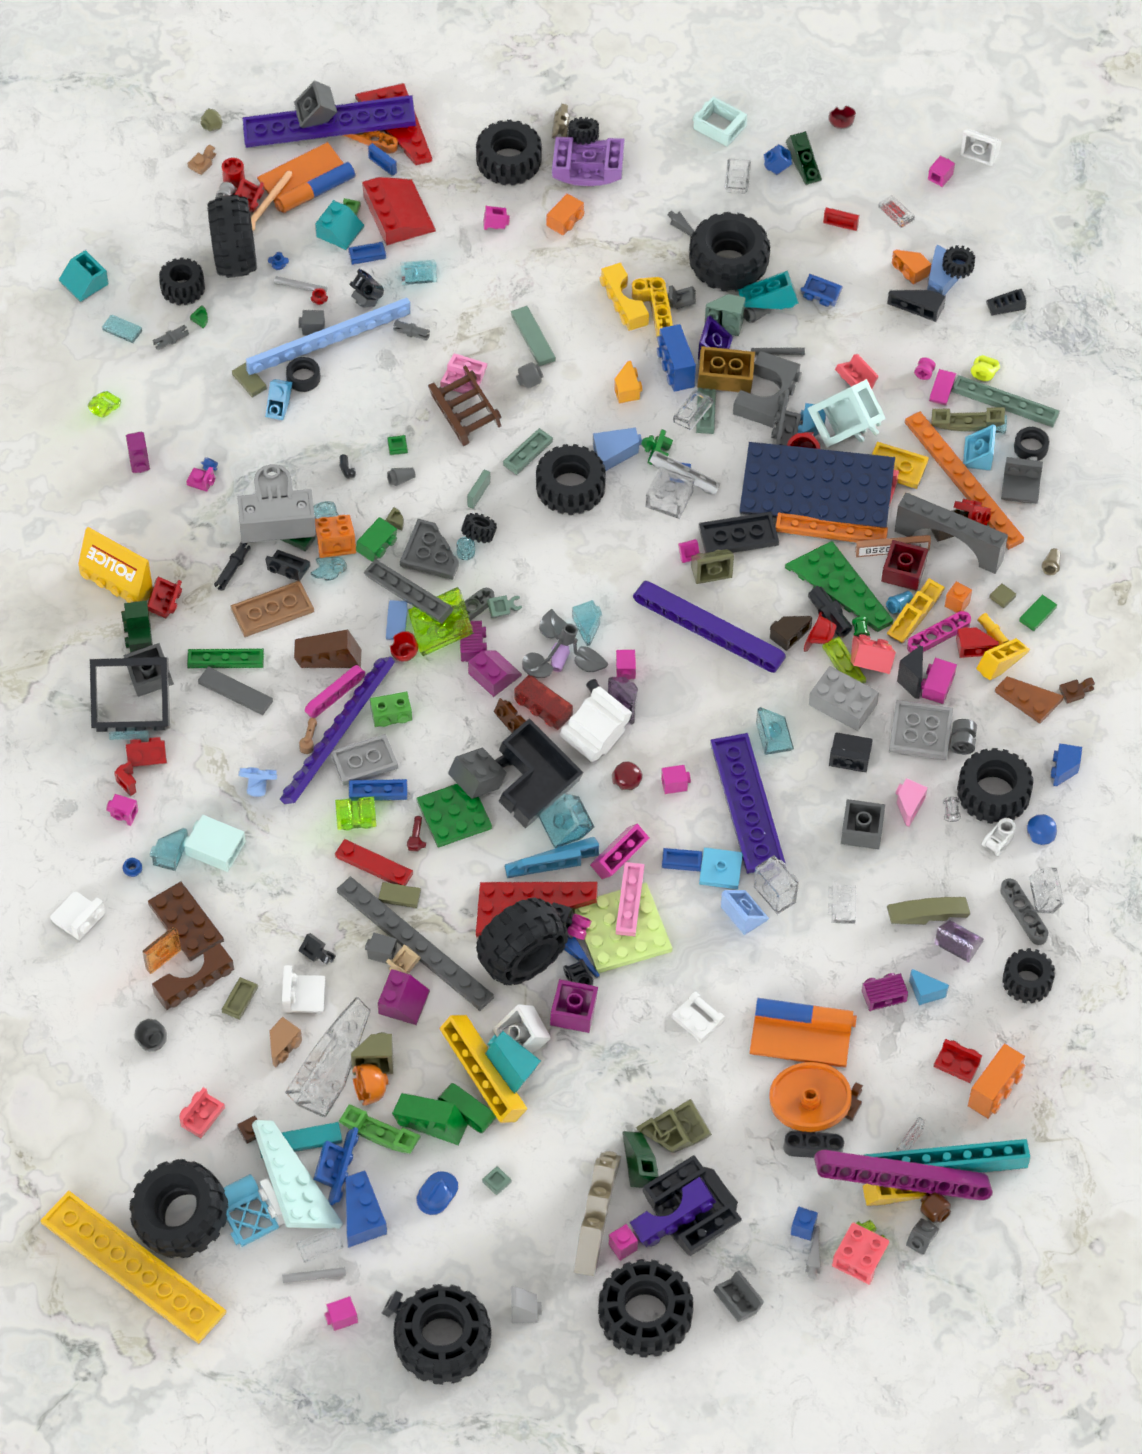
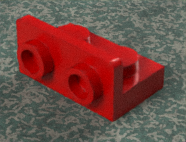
[933,1039,982,1084]

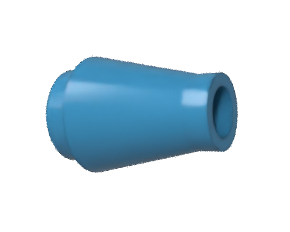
[886,591,913,614]

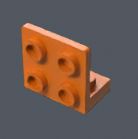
[315,515,356,558]

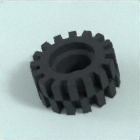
[568,117,599,145]
[942,245,975,279]
[461,513,497,543]

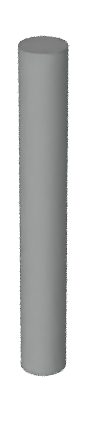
[274,276,327,292]
[282,1267,346,1283]

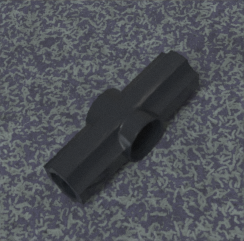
[808,586,853,638]

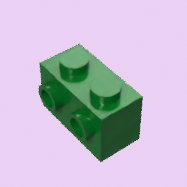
[356,517,397,562]

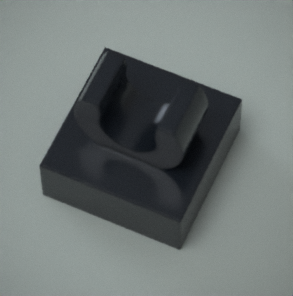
[381,1290,403,1317]

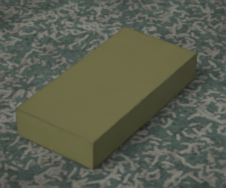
[232,363,267,397]
[378,882,421,908]
[221,977,258,1020]

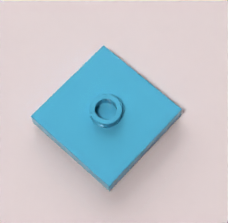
[699,847,743,889]

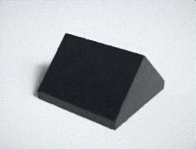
[897,646,923,699]

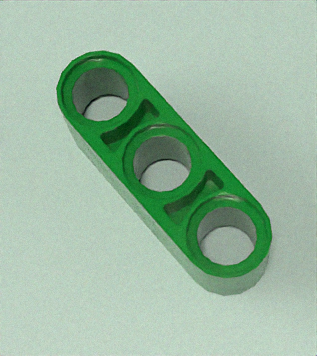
[437,1083,496,1134]

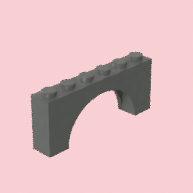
[894,492,1008,574]

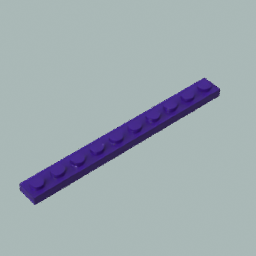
[280,657,395,804]

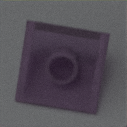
[934,920,984,963]

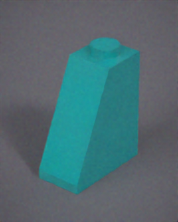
[485,1031,541,1093]

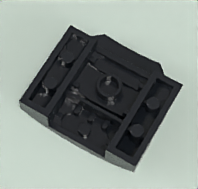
[643,1155,742,1256]

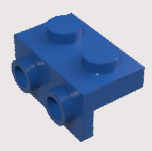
[800,274,843,307]

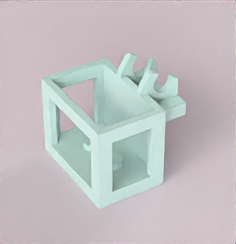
[807,379,886,448]

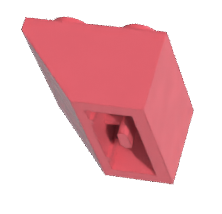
[851,634,896,674]

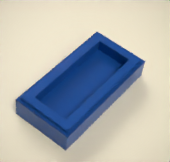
[368,143,397,176]
[348,242,386,265]
[662,848,703,872]

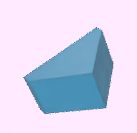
[909,969,949,1005]

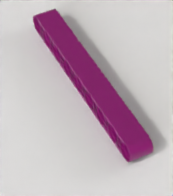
[814,1150,993,1200]

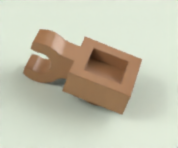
[187,145,216,175]

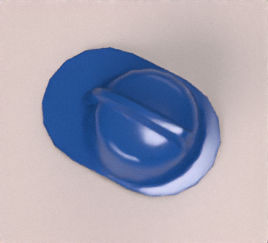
[416,1171,458,1215]

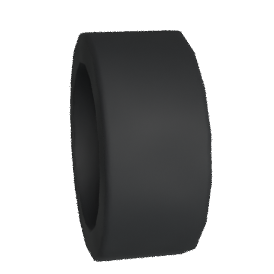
[286,357,320,392]
[1014,427,1050,461]

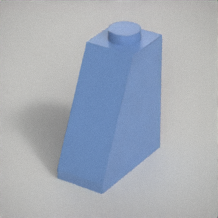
[927,245,965,295]
[593,427,642,471]

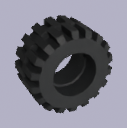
[159,257,205,305]
[1002,948,1055,1003]

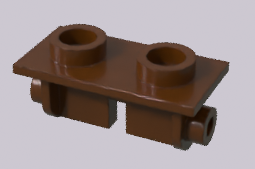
[493,698,525,733]

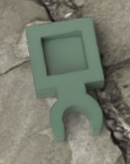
[487,595,522,618]

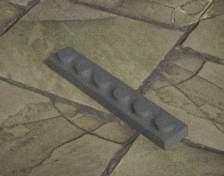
[363,559,454,624]

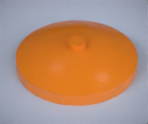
[769,1062,851,1132]

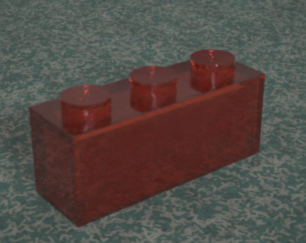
[514,675,573,730]

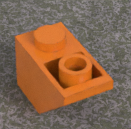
[892,250,932,285]

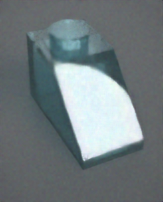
[572,600,602,646]
[150,828,188,871]

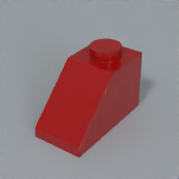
[956,627,999,658]

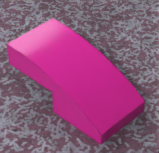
[929,369,957,406]

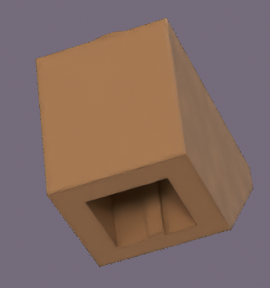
[269,1017,302,1067]

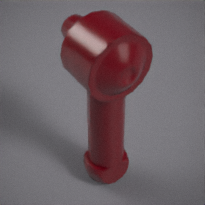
[407,815,427,852]

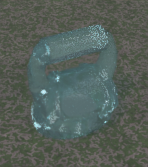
[314,501,339,519]

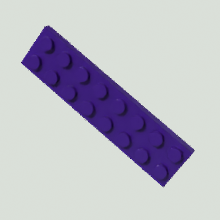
[710,733,785,874]

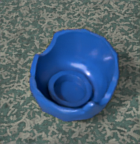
[1027,814,1057,845]

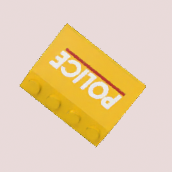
[78,527,153,603]

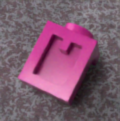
[186,467,216,492]

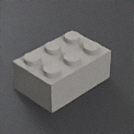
[809,666,879,731]

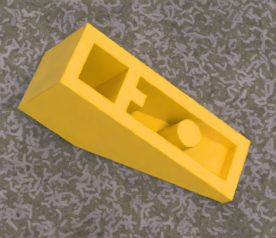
[976,638,1030,680]
[863,1184,931,1206]

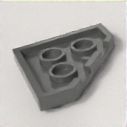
[400,519,459,580]

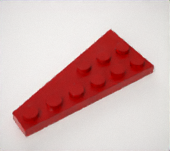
[355,83,432,165]
[476,882,598,937]

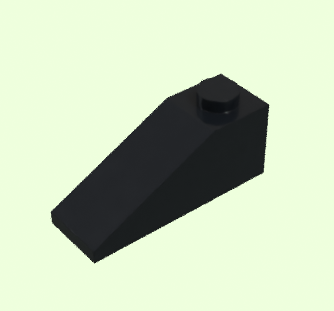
[887,290,946,322]

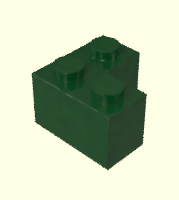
[121,601,153,653]

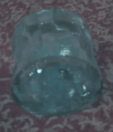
[456,537,475,560]

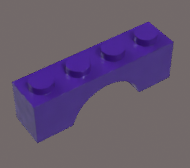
[629,1177,716,1248]

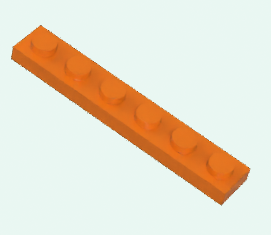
[776,513,888,543]

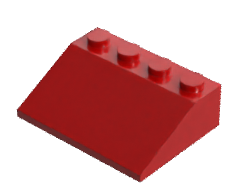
[362,177,436,246]

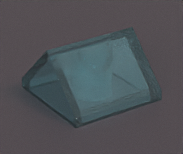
[400,259,437,285]
[756,707,794,755]

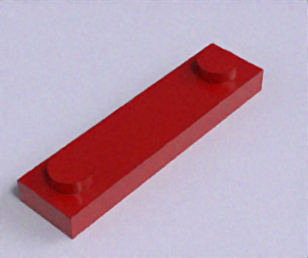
[335,839,413,886]

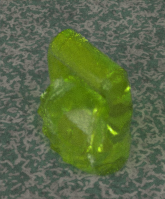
[88,391,121,418]

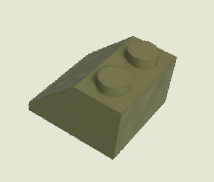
[691,549,734,584]
[351,1032,393,1075]

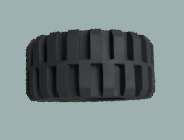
[476,119,542,186]
[536,444,606,515]
[957,748,1034,824]

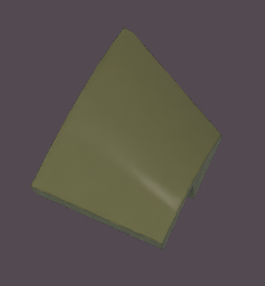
[636,1099,712,1153]

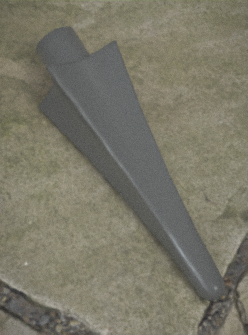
[667,211,695,236]

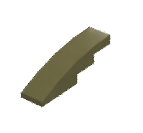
[887,897,971,925]

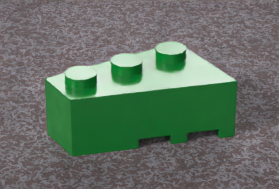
[392,1093,468,1146]

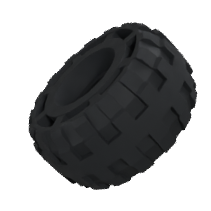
[207,195,257,278]
[689,212,770,292]
[476,898,568,985]
[129,1159,229,1258]
[393,1284,492,1385]

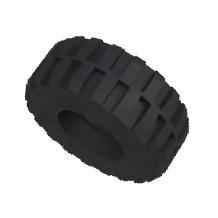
[598,1259,693,1358]

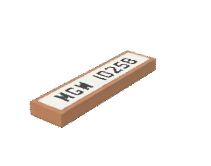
[855,535,931,557]

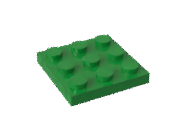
[416,784,492,848]

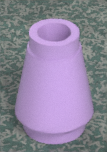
[551,642,570,672]

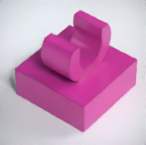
[678,539,699,563]

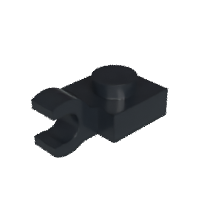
[298,933,336,964]

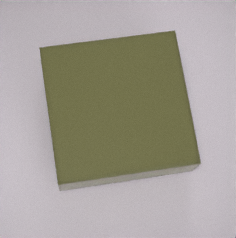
[989,583,1016,608]

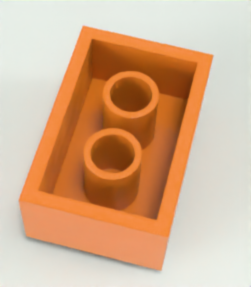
[968,1043,1025,1119]

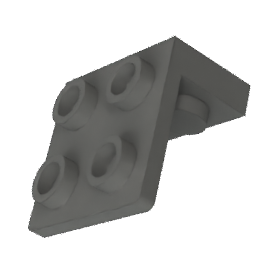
[1001,457,1043,504]

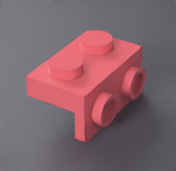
[835,354,878,389]
[179,1087,225,1138]

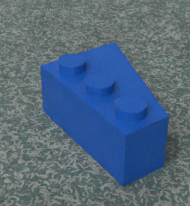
[346,1170,387,1248]

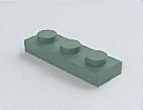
[503,428,553,475]

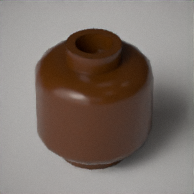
[920,1193,951,1223]

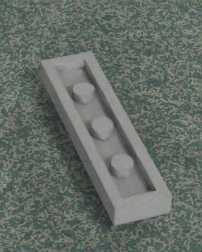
[649,450,721,495]

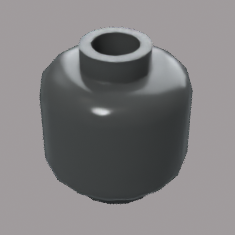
[516,362,544,389]

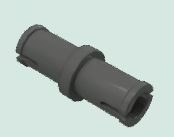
[393,320,430,341]
[153,325,189,350]

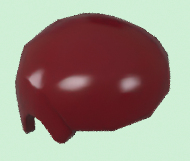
[828,106,856,129]
[612,761,642,790]

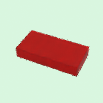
[823,207,860,231]

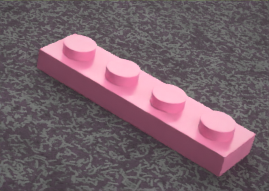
[616,862,644,937]

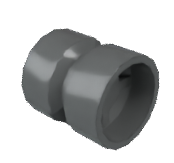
[950,719,977,755]

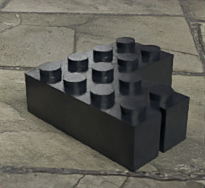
[499,718,584,829]

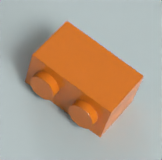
[546,193,585,236]

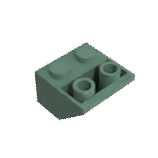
[705,294,745,336]

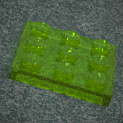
[408,587,474,656]

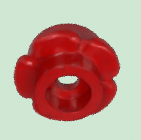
[311,288,328,305]

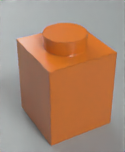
[944,581,972,613]

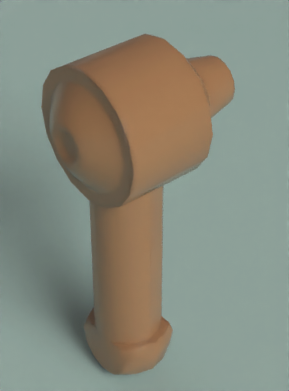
[299,718,317,754]

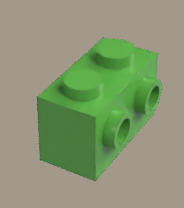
[370,691,412,727]

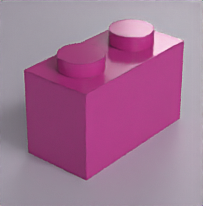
[921,657,957,704]

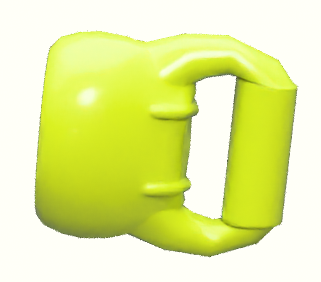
[971,355,1000,381]

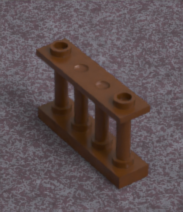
[428,365,502,447]

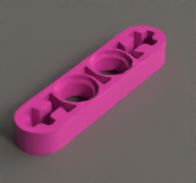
[907,611,971,653]
[305,665,365,718]

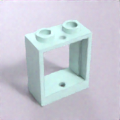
[693,97,747,147]

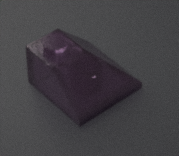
[608,677,638,725]

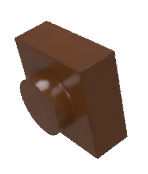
[237,1116,258,1144]

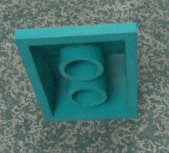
[738,270,799,309]

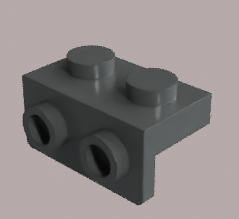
[713,1271,764,1322]

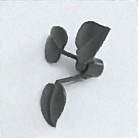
[522,609,608,678]

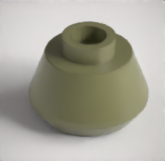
[200,108,223,131]

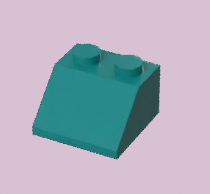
[315,200,364,250]

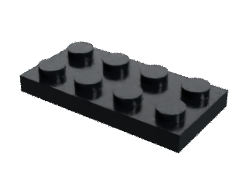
[699,512,779,553]

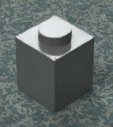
[299,310,325,335]
[365,932,397,964]

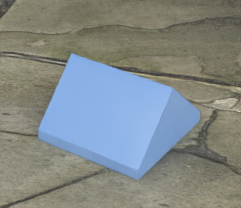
[721,890,769,935]

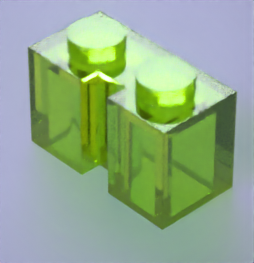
[335,797,377,830]

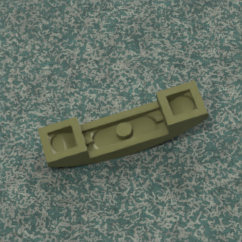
[931,407,1005,431]

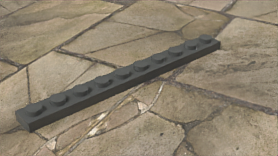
[337,876,494,1011]

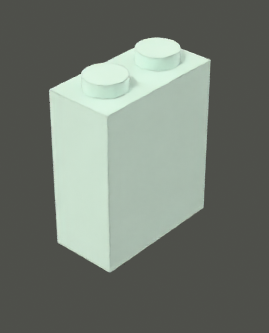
[183,815,246,872]

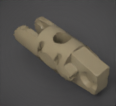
[552,103,570,139]

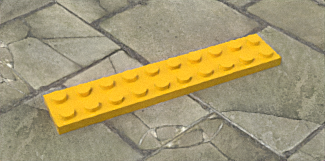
[41,1190,226,1344]

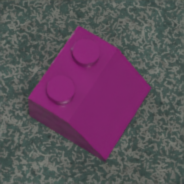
[468,650,522,697]
[378,969,430,1025]
[550,979,598,1033]

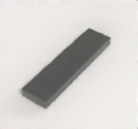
[198,667,273,715]

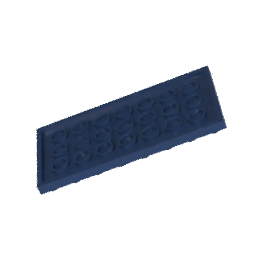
[739,442,895,528]

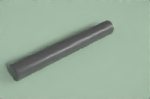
[751,347,805,355]

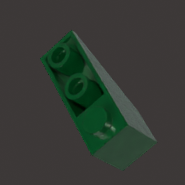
[786,131,822,185]
[622,1131,659,1188]

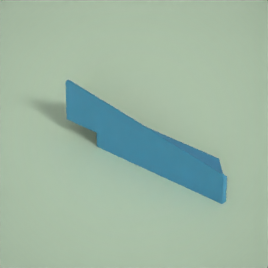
[505,837,599,878]

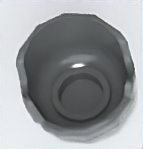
[134,1019,167,1052]

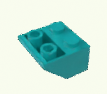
[59,250,109,302]

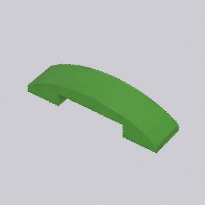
[339,1104,421,1154]

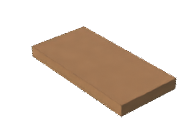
[230,581,314,637]

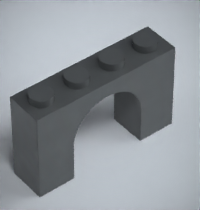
[733,351,802,428]

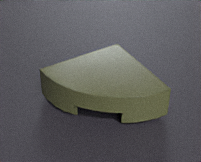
[385,507,404,530]

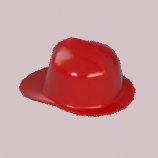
[804,612,836,652]

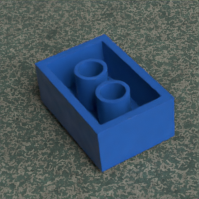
[657,324,696,392]

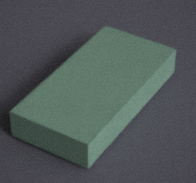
[467,469,490,509]

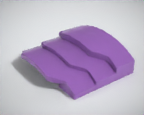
[552,137,625,186]

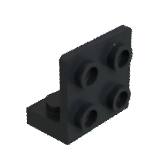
[829,732,873,773]

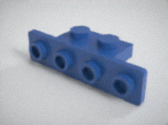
[313,1127,359,1206]

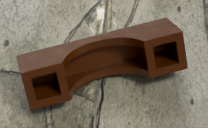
[152,943,234,1010]

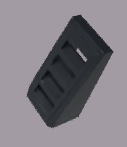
[986,289,1027,316]

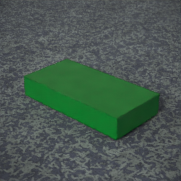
[1019,594,1057,631]

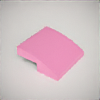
[440,353,487,394]

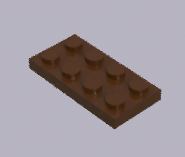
[148,881,224,961]

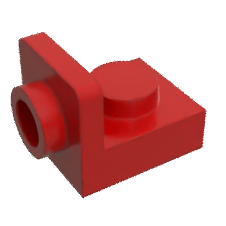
[114,761,137,796]

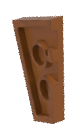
[995,676,1064,724]

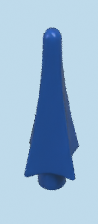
[564,936,600,978]

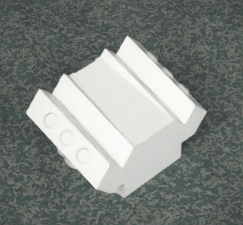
[560,686,632,762]

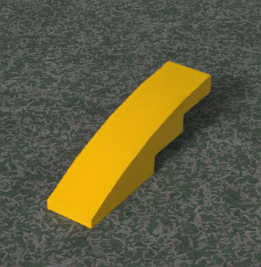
[887,578,945,644]

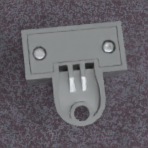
[237,464,316,543]

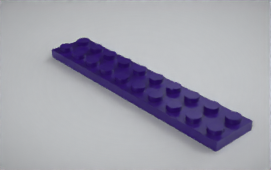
[242,95,416,148]

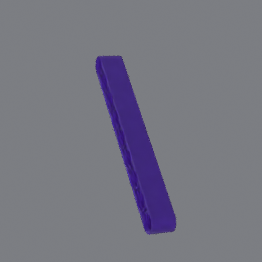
[633,581,786,673]

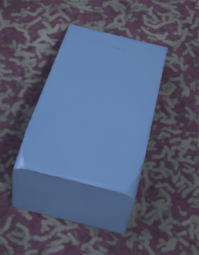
[386,600,408,640]

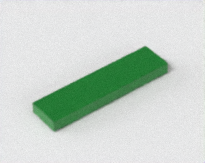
[187,648,264,668]

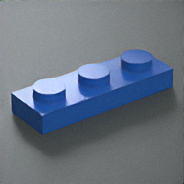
[349,779,407,801]

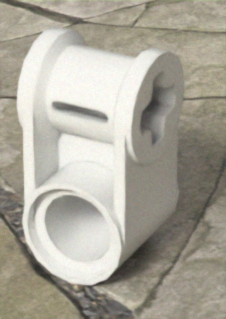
[982,818,1015,856]

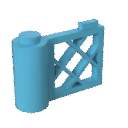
[224,1174,279,1247]

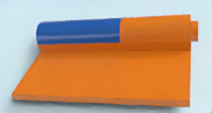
[257,142,356,213]
[749,998,857,1068]

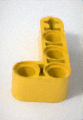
[631,277,673,337]

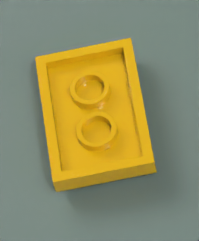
[872,442,929,489]

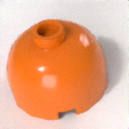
[352,1064,389,1106]

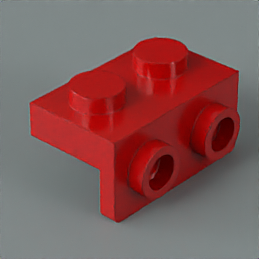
[234,178,264,212]
[953,499,991,526]
[147,576,182,619]
[126,737,167,767]

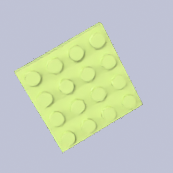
[572,883,672,973]

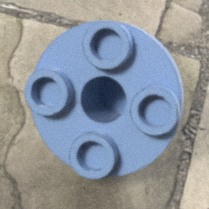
[238,767,277,797]

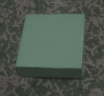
[482,1166,512,1195]

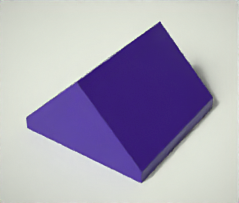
[698,316,733,360]

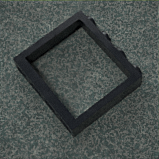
[90,657,170,732]

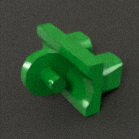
[641,429,673,465]

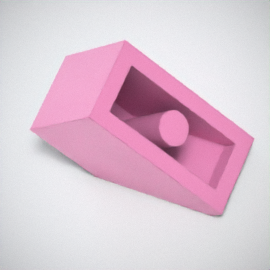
[896,778,927,827]

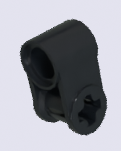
[349,269,384,299]
[563,959,594,986]

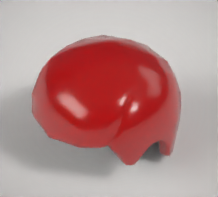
[390,631,419,662]

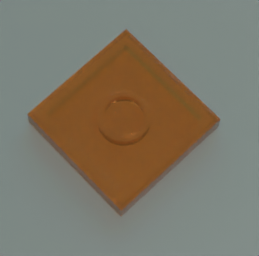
[142,927,181,974]

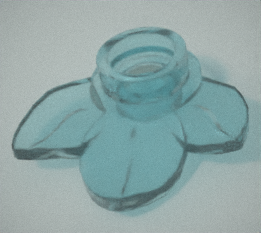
[310,557,347,581]

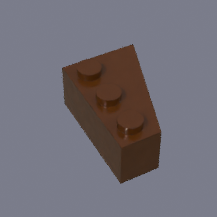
[294,629,362,668]

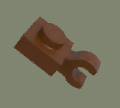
[1059,677,1095,704]
[845,1082,863,1121]

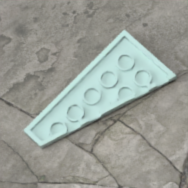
[252,1120,343,1229]

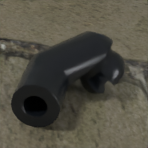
[339,454,356,479]

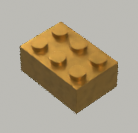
[697,346,755,393]

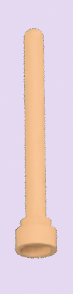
[251,171,292,231]

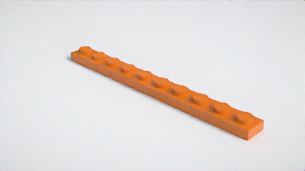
[905,411,1024,550]

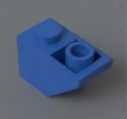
[1051,743,1082,786]

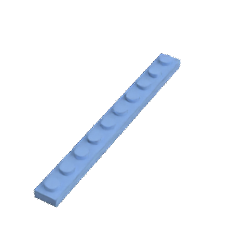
[246,298,410,375]

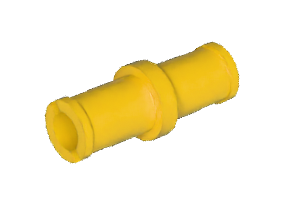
[977,613,1009,645]

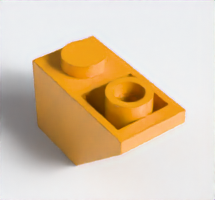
[614,361,643,403]

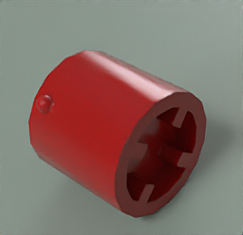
[221,157,245,188]

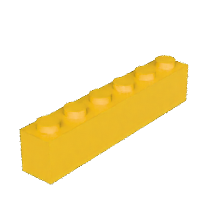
[439,1015,528,1123]

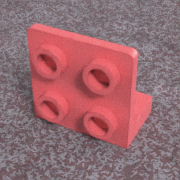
[832,1223,889,1285]

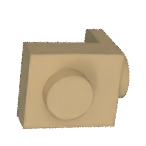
[386,945,421,974]

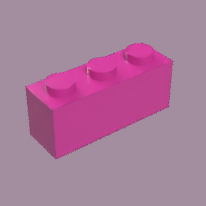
[590,823,650,879]

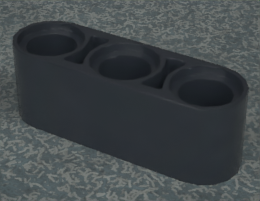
[783,1131,844,1158]

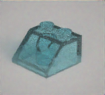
[539,793,595,848]

